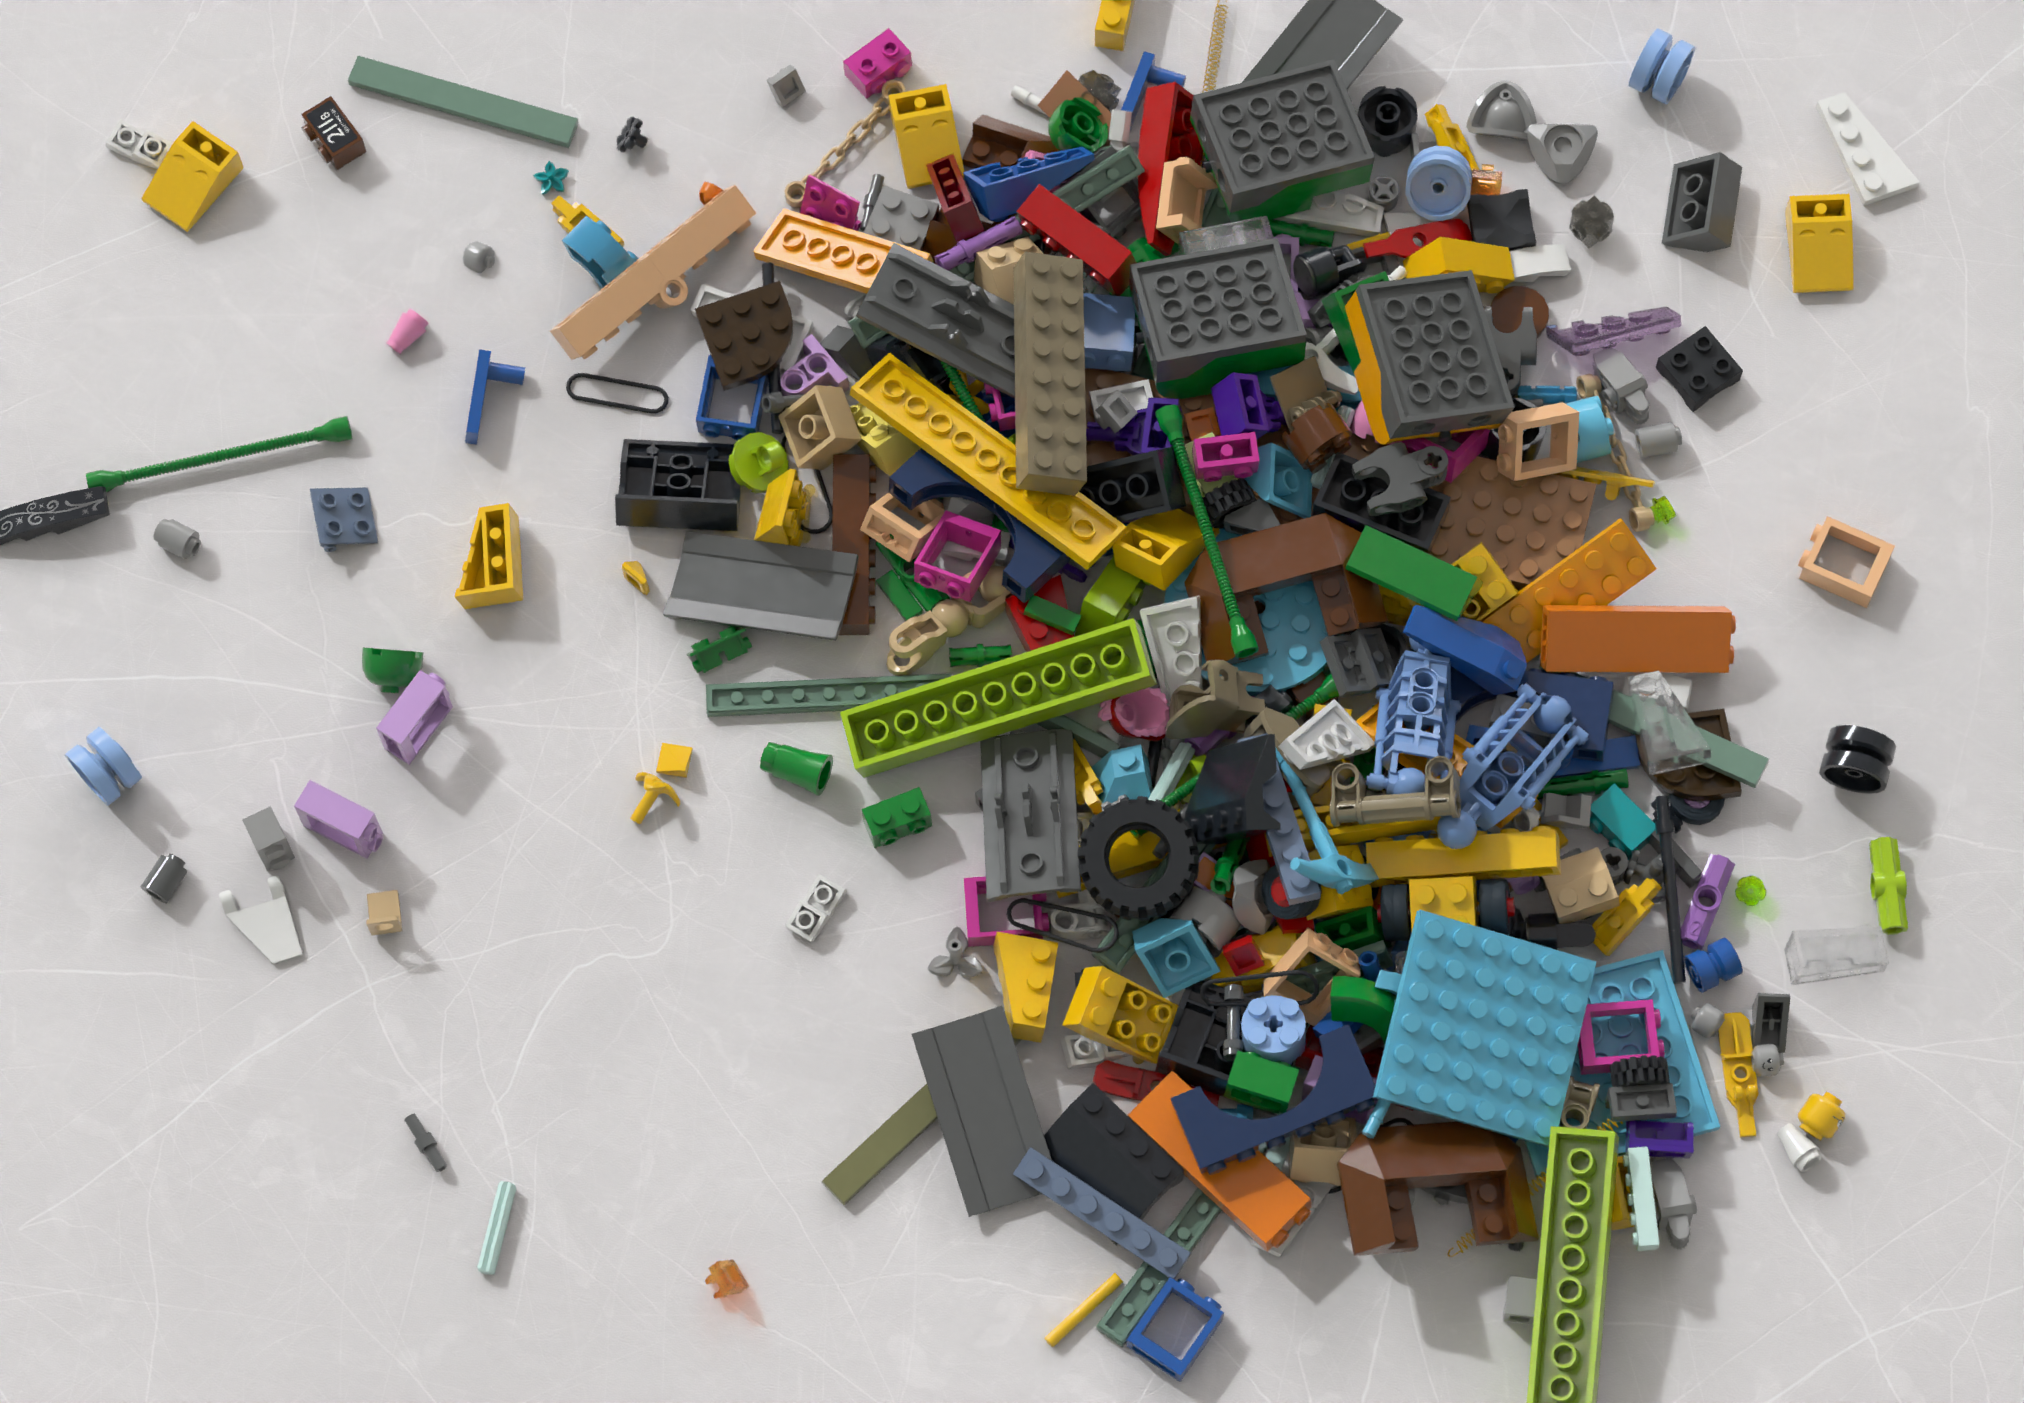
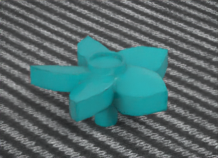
[533,161,569,195]

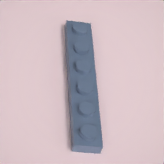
[1237,733,1321,906]
[1013,1147,1192,1280]

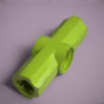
[1869,837,1908,935]

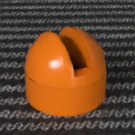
[699,182,723,205]

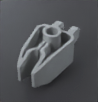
[1593,347,1649,425]
[1651,1158,1697,1250]

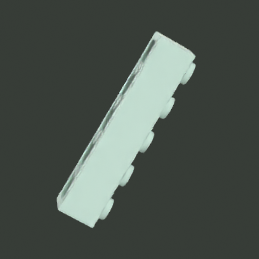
[1623,1147,1659,1251]

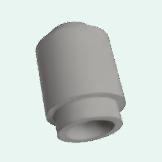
[153,519,201,559]

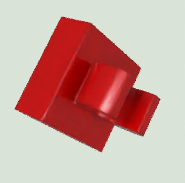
[1222,935,1265,976]

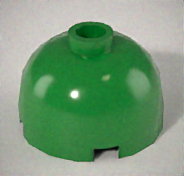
[1048,97,1108,153]
[362,647,424,693]

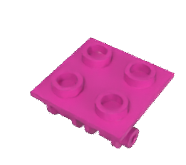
[800,174,862,231]

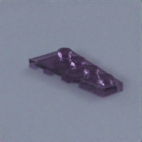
[1546,306,1682,356]

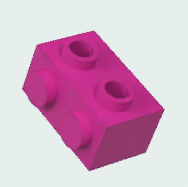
[843,28,912,99]
[1192,432,1260,482]

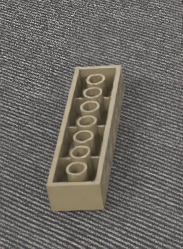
[1013,251,1087,496]

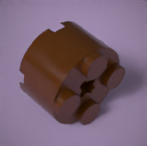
[1281,402,1353,474]

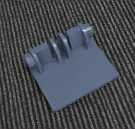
[310,487,378,552]

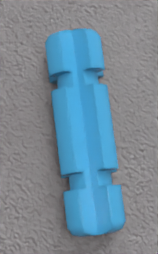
[1518,385,1577,404]

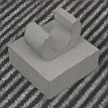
[767,65,806,107]
[1095,390,1138,433]

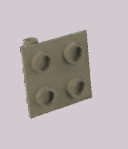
[1270,356,1342,433]

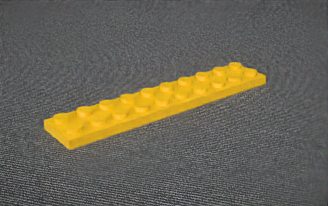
[850,353,1127,570]

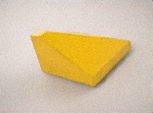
[622,561,650,595]
[656,743,693,778]

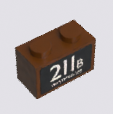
[301,96,367,170]

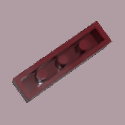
[926,154,985,242]

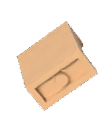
[1156,157,1218,252]

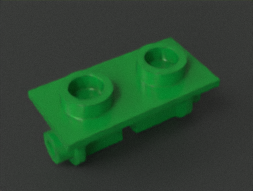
[687,626,752,673]

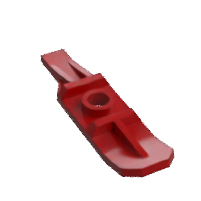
[1363,219,1473,258]
[1093,1060,1220,1107]

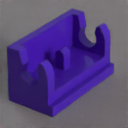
[1625,1120,1694,1159]

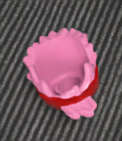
[1097,687,1170,742]

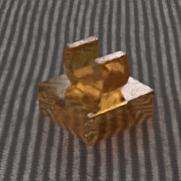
[1470,164,1503,195]
[705,1259,749,1299]

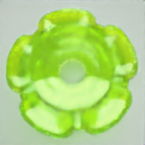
[1649,496,1676,524]
[1735,876,1766,906]

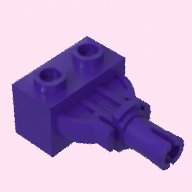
[1211,372,1287,440]
[1086,398,1184,463]

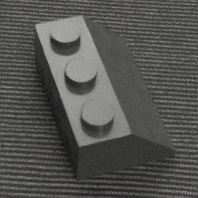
[1662,152,1742,252]

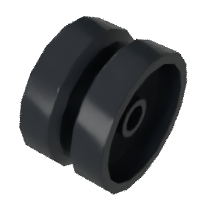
[1819,725,1897,794]

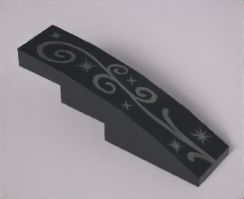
[0,486,110,545]

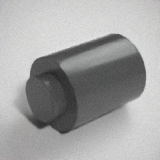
[140,854,187,904]

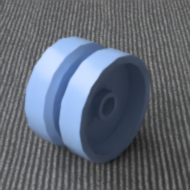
[1629,28,1696,104]
[1405,146,1472,221]
[65,727,142,806]

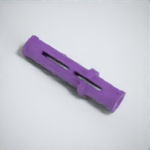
[935,216,1023,271]

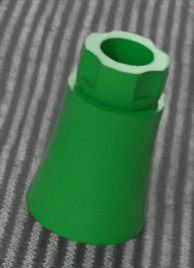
[760,742,833,796]

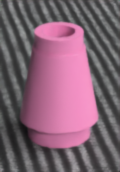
[387,309,429,354]

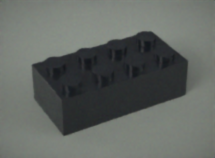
[1079,446,1187,522]
[1312,452,1451,555]

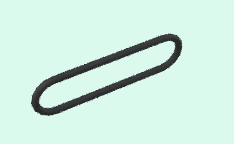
[566,373,669,413]

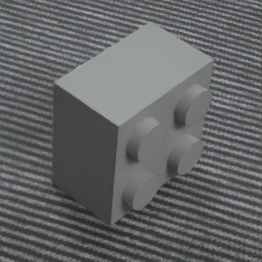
[864,186,939,251]

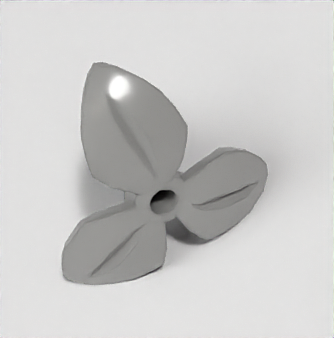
[928,926,983,977]

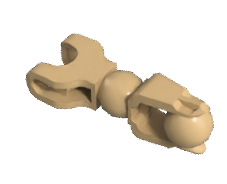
[886,561,1013,676]

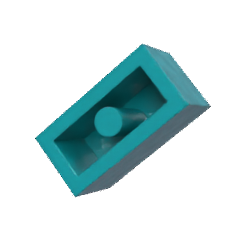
[1589,783,1655,861]

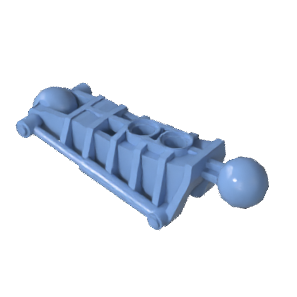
[1366,637,1461,795]
[1437,683,1589,849]

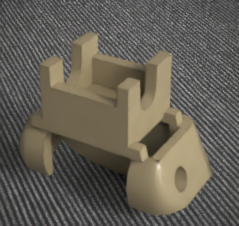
[1165,660,1265,739]
[1243,707,1343,810]

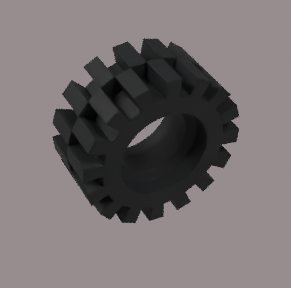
[1202,478,1257,528]
[1610,1055,1670,1087]

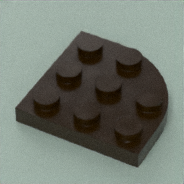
[695,281,793,391]
[1633,708,1742,801]

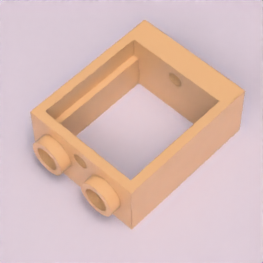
[1497,402,1579,481]
[860,492,945,562]
[1798,516,1895,608]
[1264,928,1360,1027]

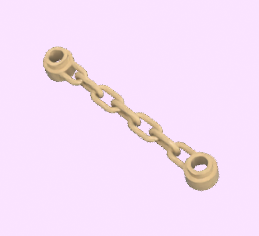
[785,80,906,208]
[1576,374,1655,532]

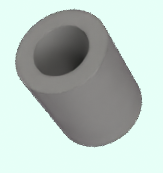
[1634,422,1682,458]

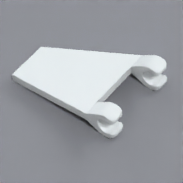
[219,876,303,965]

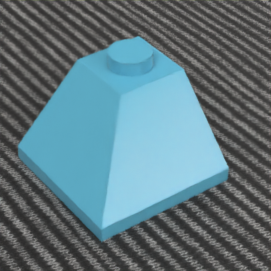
[1243,443,1313,519]
[1092,744,1153,816]
[1132,918,1220,998]

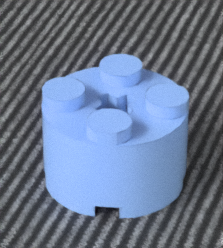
[1241,995,1306,1065]

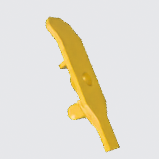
[1554,467,1655,501]
[1718,1012,1759,1137]

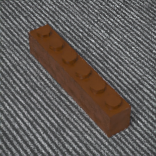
[832,454,877,635]

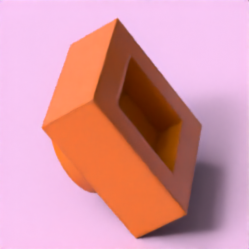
[1184,407,1221,442]

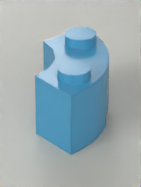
[562,216,638,289]

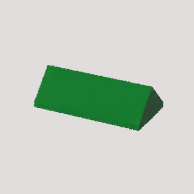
[1345,525,1483,621]

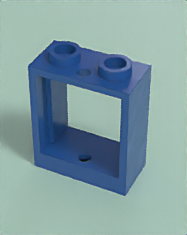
[696,355,769,441]
[1127,1277,1224,1382]

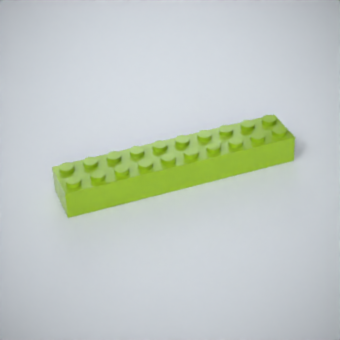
[840,618,1157,778]
[1526,1126,1619,1403]

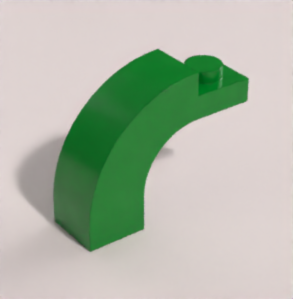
[1330,976,1397,1046]

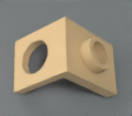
[366,890,403,936]

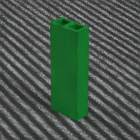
[876,570,923,621]
[1024,595,1082,636]

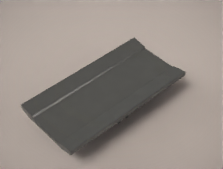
[1242,0,1403,90]
[856,243,1015,399]
[663,531,859,641]
[980,729,1081,903]
[911,1005,1052,1217]

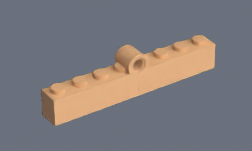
[550,185,756,360]

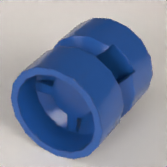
[1684,937,1743,993]

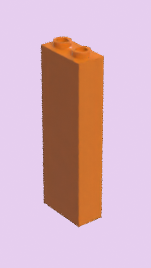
[1540,605,1736,673]
[1128,1071,1312,1252]

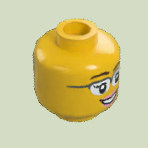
[1798,1091,1846,1141]

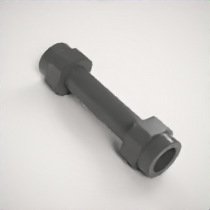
[761,392,805,414]
[1223,984,1244,1062]

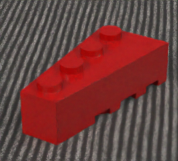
[1016,184,1136,296]
[1005,574,1074,652]

